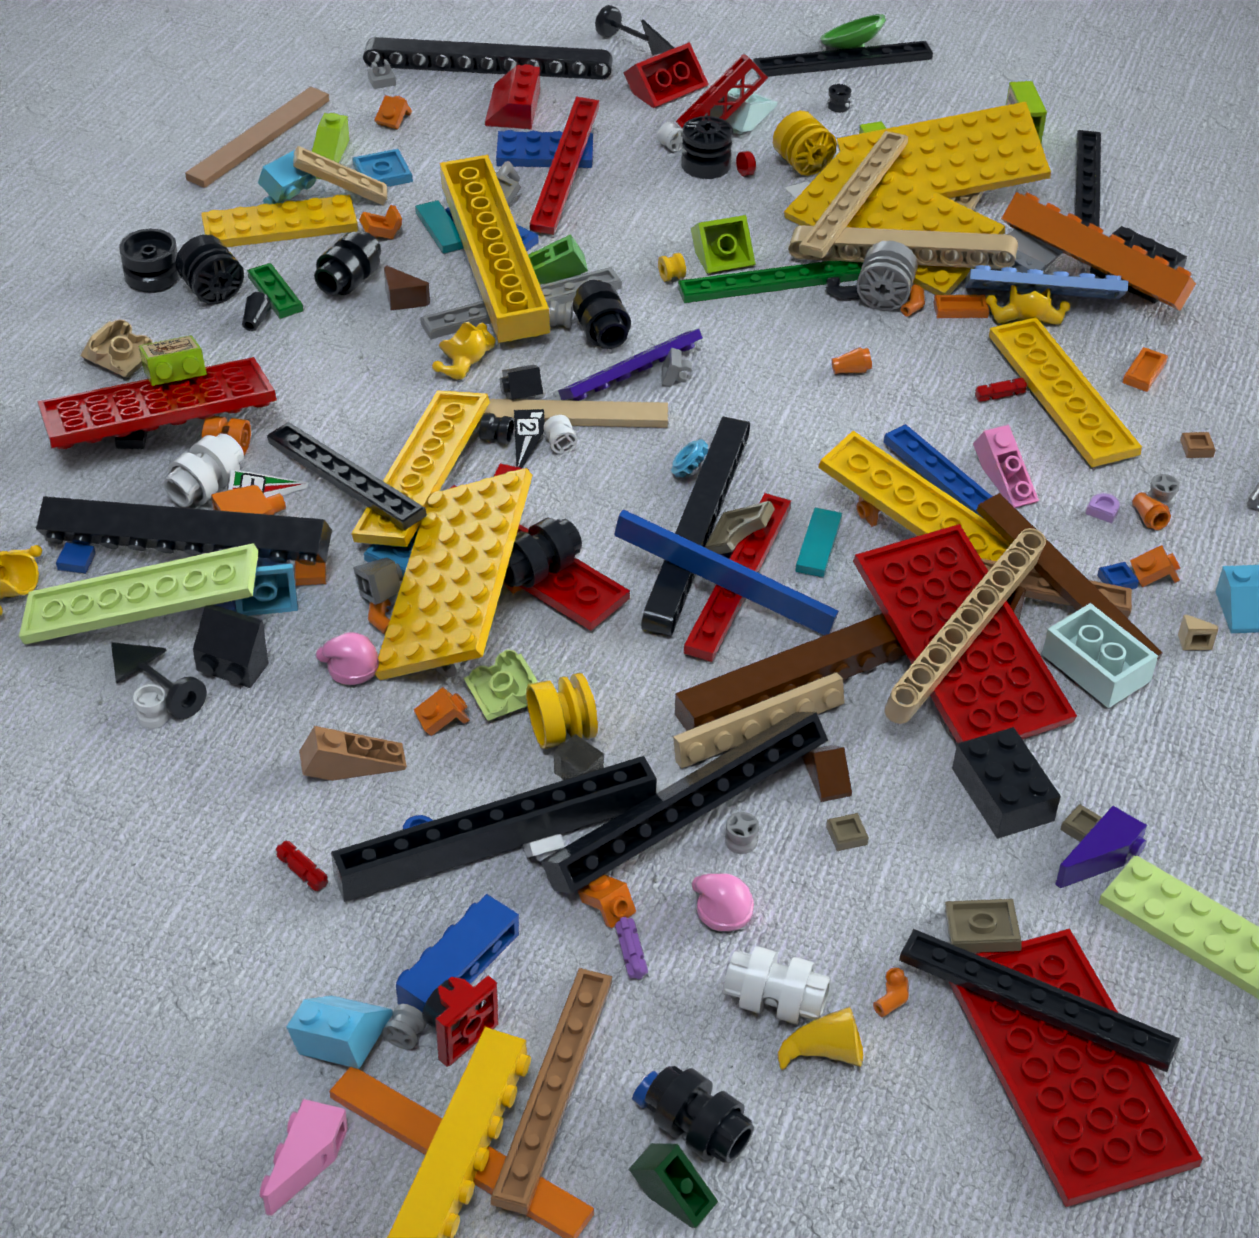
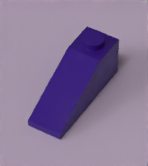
[1055,805,1147,888]

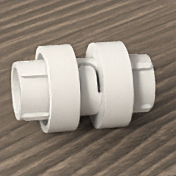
[163,433,244,507]
[724,946,831,1025]

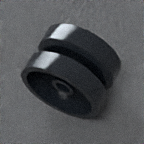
[119,228,180,292]

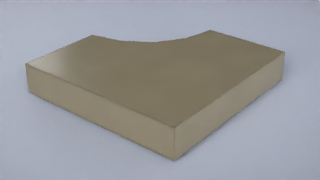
[705,501,775,554]

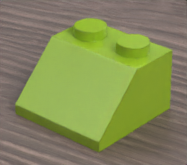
[690,215,756,274]

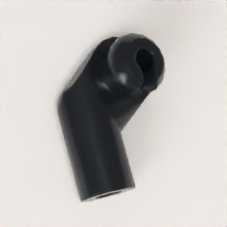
[825,277,860,299]

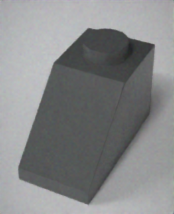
[353,557,403,605]

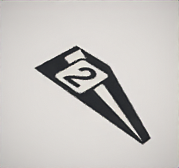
[514,409,545,468]

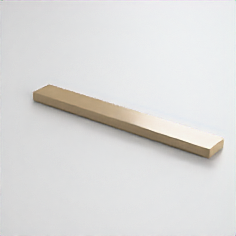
[799,131,908,258]
[478,399,668,428]

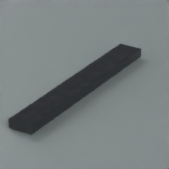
[753,41,933,77]
[1074,130,1101,228]
[267,422,427,531]
[899,929,1180,1072]

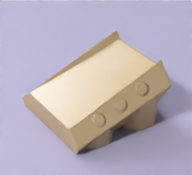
[80,319,153,377]

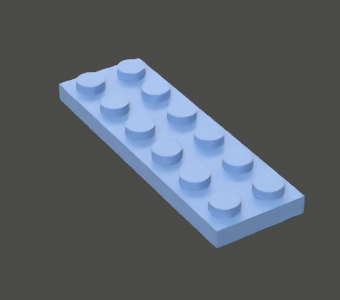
[965,265,1128,300]

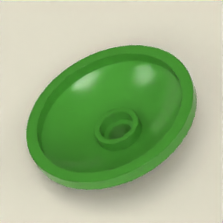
[820,14,886,49]

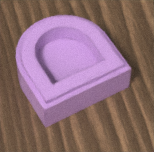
[1085,493,1120,523]

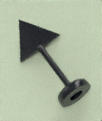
[595,5,674,56]
[111,642,207,719]

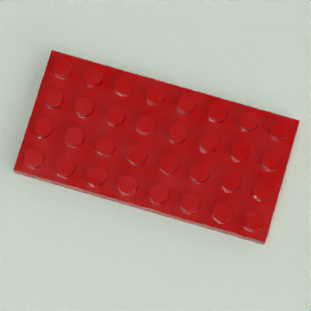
[37,357,277,449]
[853,524,1077,743]
[948,929,1203,1207]

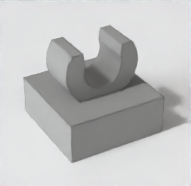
[367,60,396,89]
[661,348,692,387]

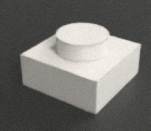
[523,834,565,861]

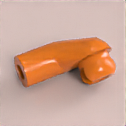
[368,599,391,635]
[873,967,909,1017]

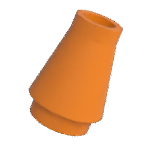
[831,347,872,374]
[1132,492,1171,530]

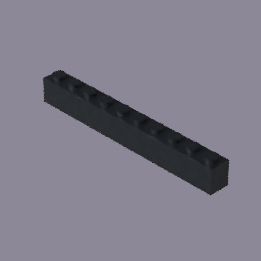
[36,496,332,566]
[541,712,828,894]
[331,756,657,902]

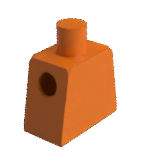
[211,485,286,515]

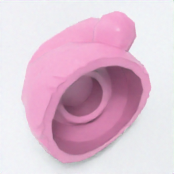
[316,632,379,685]
[691,873,754,931]

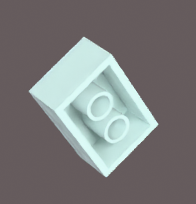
[1042,603,1158,708]

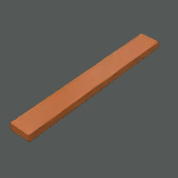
[329,1067,594,1238]

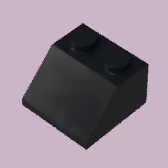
[193,605,269,688]

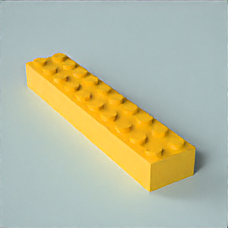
[440,155,550,343]

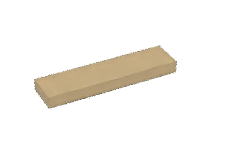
[293,146,387,205]

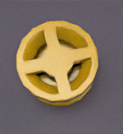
[658,252,686,282]

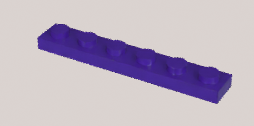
[558,329,703,401]

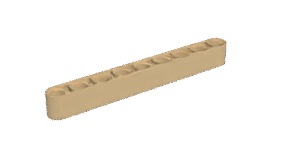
[788,225,1018,269]
[884,528,1046,724]

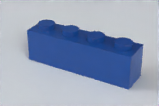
[396,894,519,1025]

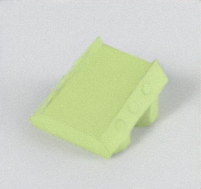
[463,650,538,721]

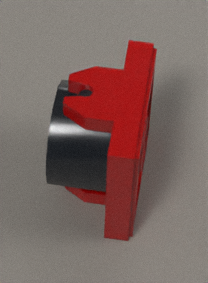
[422,975,498,1067]

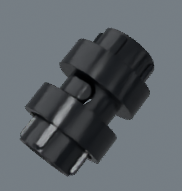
[314,231,382,296]
[573,280,631,349]
[503,517,582,588]
[645,1066,754,1163]

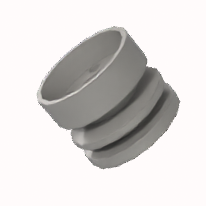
[856,241,918,310]

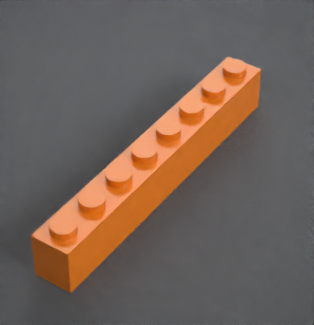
[1001,192,1196,311]

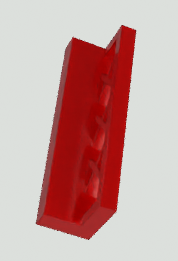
[675,54,768,129]

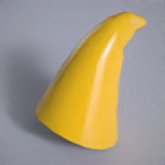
[777,1006,863,1070]

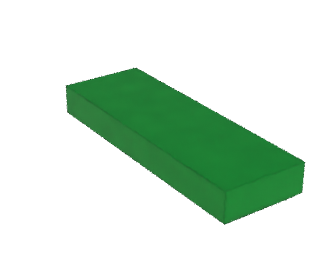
[247,263,303,319]

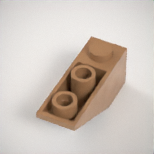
[299,726,407,781]

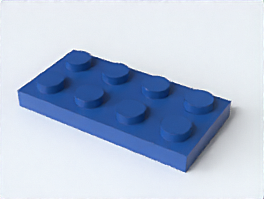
[496,130,593,168]

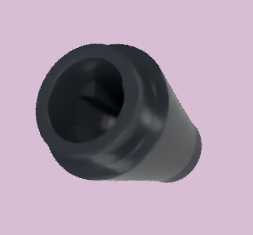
[242,292,271,331]

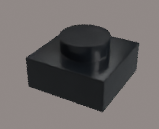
[115,429,148,449]

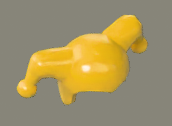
[985,285,1071,325]
[432,322,496,380]
[0,545,42,615]

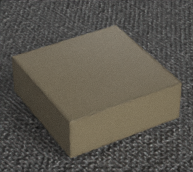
[1060,804,1102,842]
[826,813,869,851]

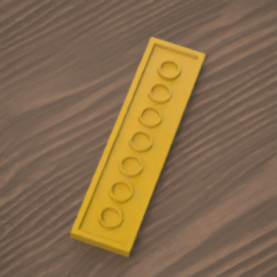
[989,317,1142,467]
[351,390,490,547]
[818,431,1033,569]

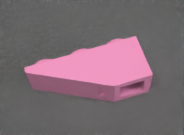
[973,425,1039,508]
[260,1099,348,1216]

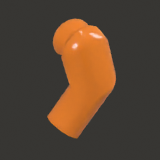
[901,285,925,317]

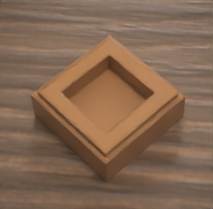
[1180,432,1216,458]

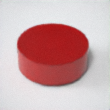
[736,151,756,176]

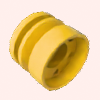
[772,110,837,176]
[526,672,598,749]

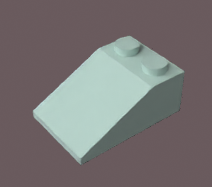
[705,88,777,134]

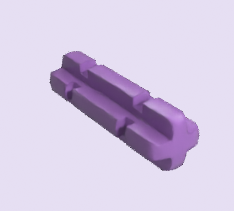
[615,917,648,980]

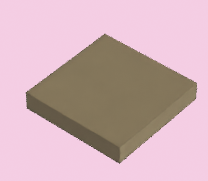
[945,899,1022,953]

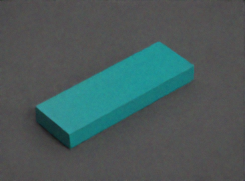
[415,200,464,254]
[795,507,843,578]

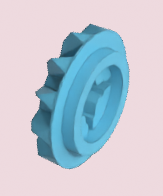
[671,439,708,478]

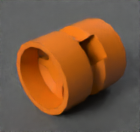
[202,416,251,455]

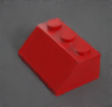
[623,42,709,108]
[485,64,540,129]

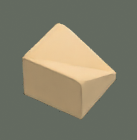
[1178,615,1218,650]

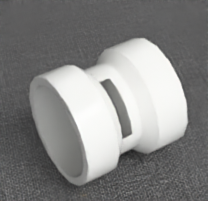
[544,415,578,454]
[133,684,169,729]

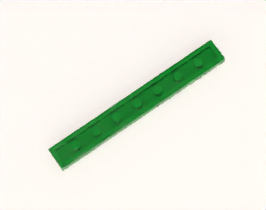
[678,261,863,303]

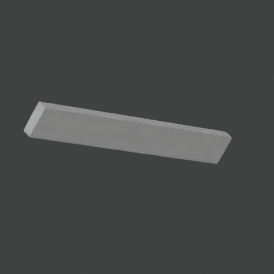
[420,267,622,340]

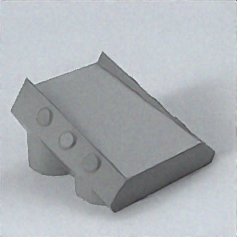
[1007,228,1063,273]

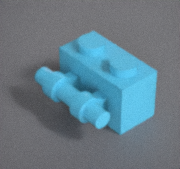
[258,150,316,204]

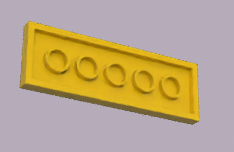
[201,195,358,247]

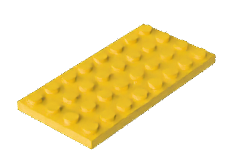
[837,101,1051,198]
[784,148,1005,295]
[375,468,533,680]

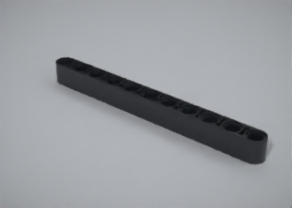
[363,37,613,80]
[641,416,751,636]

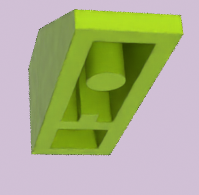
[312,113,349,179]

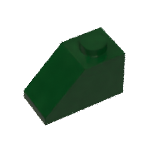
[629,1143,718,1228]

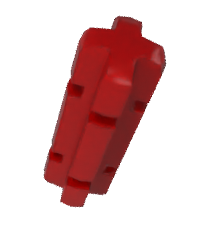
[975,378,1027,402]
[276,840,328,891]

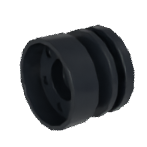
[681,116,733,179]
[175,235,244,304]

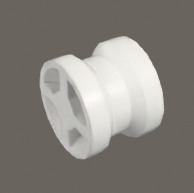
[657,122,683,152]

